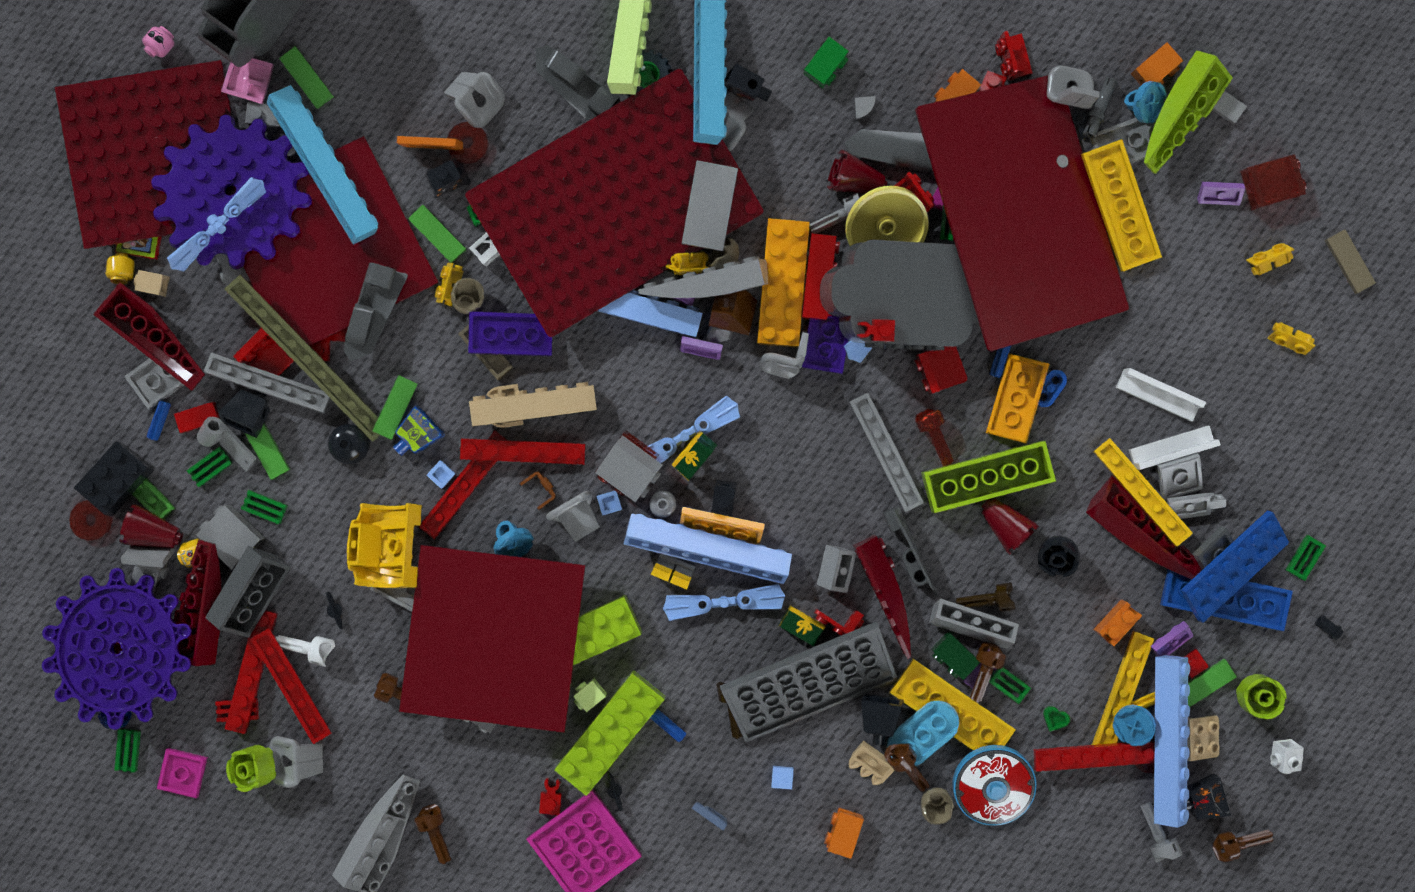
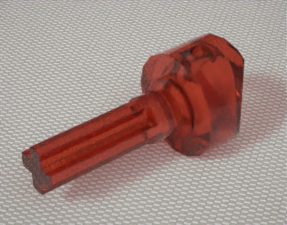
[915,409,954,466]

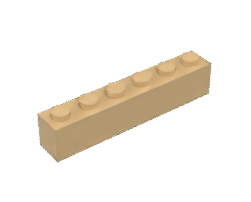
[469,382,597,427]

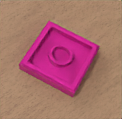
[157,748,208,798]

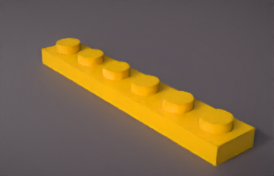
[1093,438,1193,547]
[1092,631,1154,745]

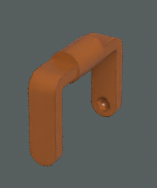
[519,472,556,510]

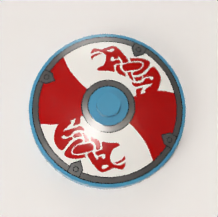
[952,745,1037,826]

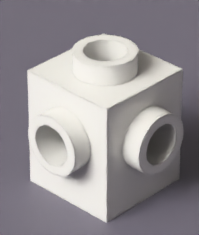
[1270,739,1304,774]

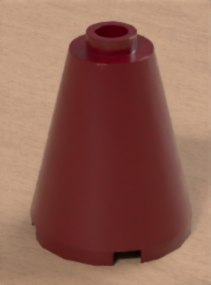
[827,150,887,194]
[981,498,1039,555]
[119,504,183,548]

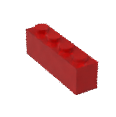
[802,234,840,321]

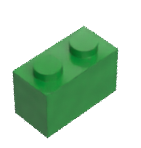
[803,37,849,89]

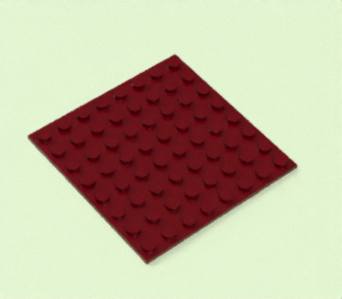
[55,60,236,249]
[243,136,439,356]
[399,545,586,733]

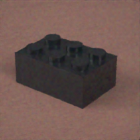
[74,441,154,517]

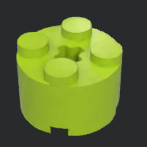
[1236,674,1286,719]
[226,745,276,792]

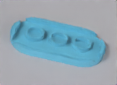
[887,701,959,766]

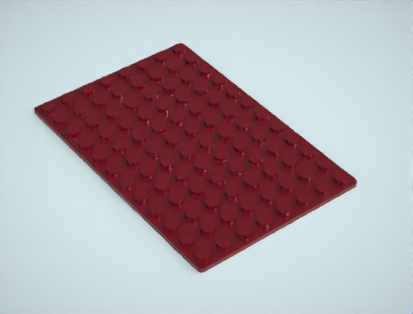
[465,69,763,337]
[915,75,1129,351]

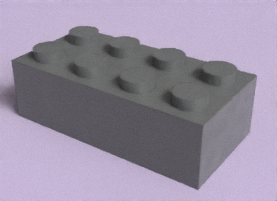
[205,546,291,638]

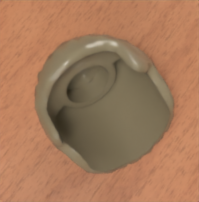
[706,238,739,269]
[451,278,484,314]
[921,788,954,825]

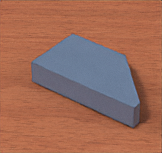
[692,802,727,830]

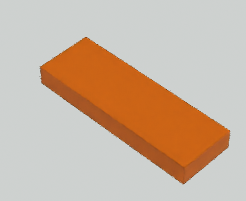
[397,136,463,150]

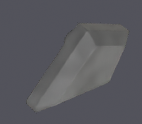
[702,326,732,343]

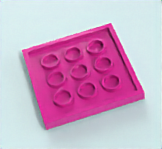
[526,789,642,892]

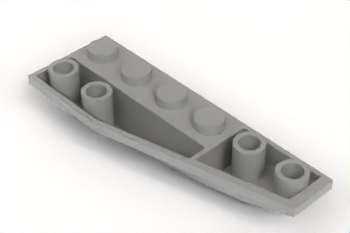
[638,256,768,298]
[332,775,420,892]

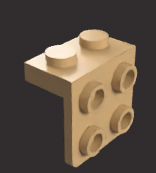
[1187,715,1220,761]

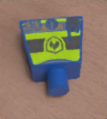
[393,406,445,456]

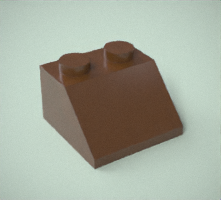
[709,290,757,335]

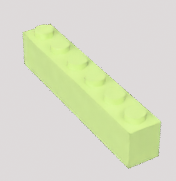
[607,0,652,95]

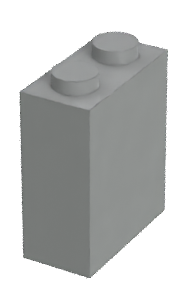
[595,435,663,502]
[196,505,266,570]

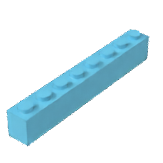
[693,0,727,145]
[267,85,378,245]

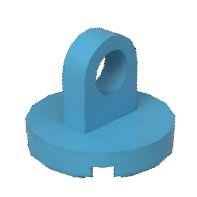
[1124,81,1167,124]
[493,521,534,557]
[1113,705,1156,746]

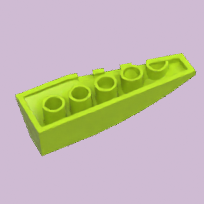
[1144,50,1233,174]

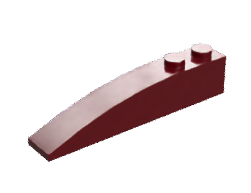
[93,283,205,391]
[1086,476,1201,579]
[852,535,911,659]
[173,540,222,666]

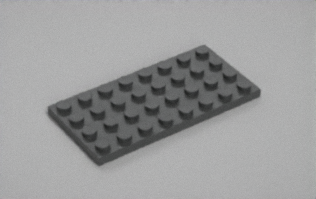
[720,622,898,742]

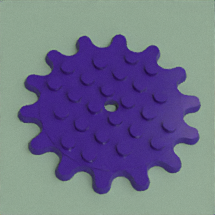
[151,115,312,270]
[42,568,192,730]

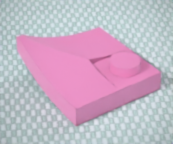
[221,58,274,104]

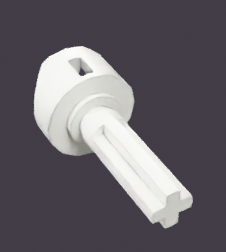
[276,635,335,667]

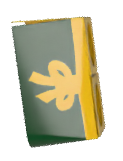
[672,430,717,481]
[778,605,825,647]

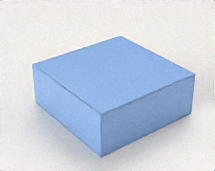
[427,460,456,489]
[597,490,622,516]
[771,766,794,789]

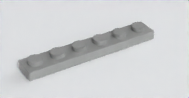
[203,353,330,414]
[849,393,924,512]

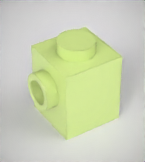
[573,678,607,712]

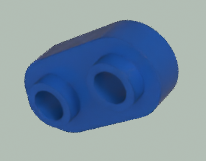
[1038,370,1067,407]

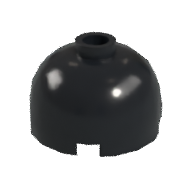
[328,424,371,465]
[1037,535,1080,577]

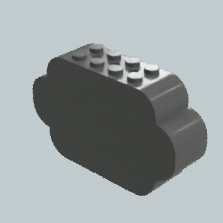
[198,0,305,67]
[820,240,978,351]

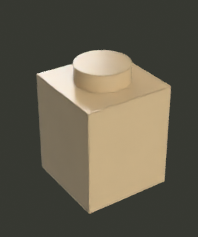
[134,270,170,297]

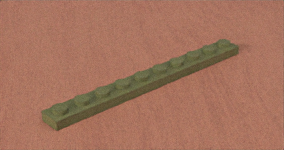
[224,274,380,442]

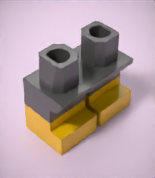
[651,554,696,589]

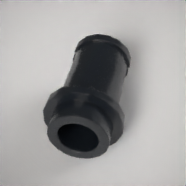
[1315,615,1344,640]

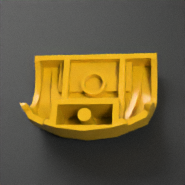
[347,503,422,588]

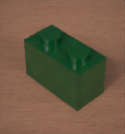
[931,631,980,680]

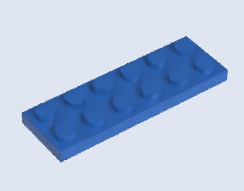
[1181,510,1289,623]
[1160,569,1293,631]

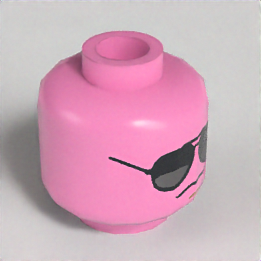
[142,26,174,58]

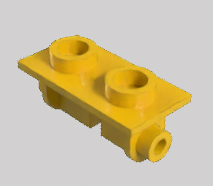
[1246,243,1294,276]
[666,251,710,275]
[435,263,464,306]
[1267,322,1316,355]

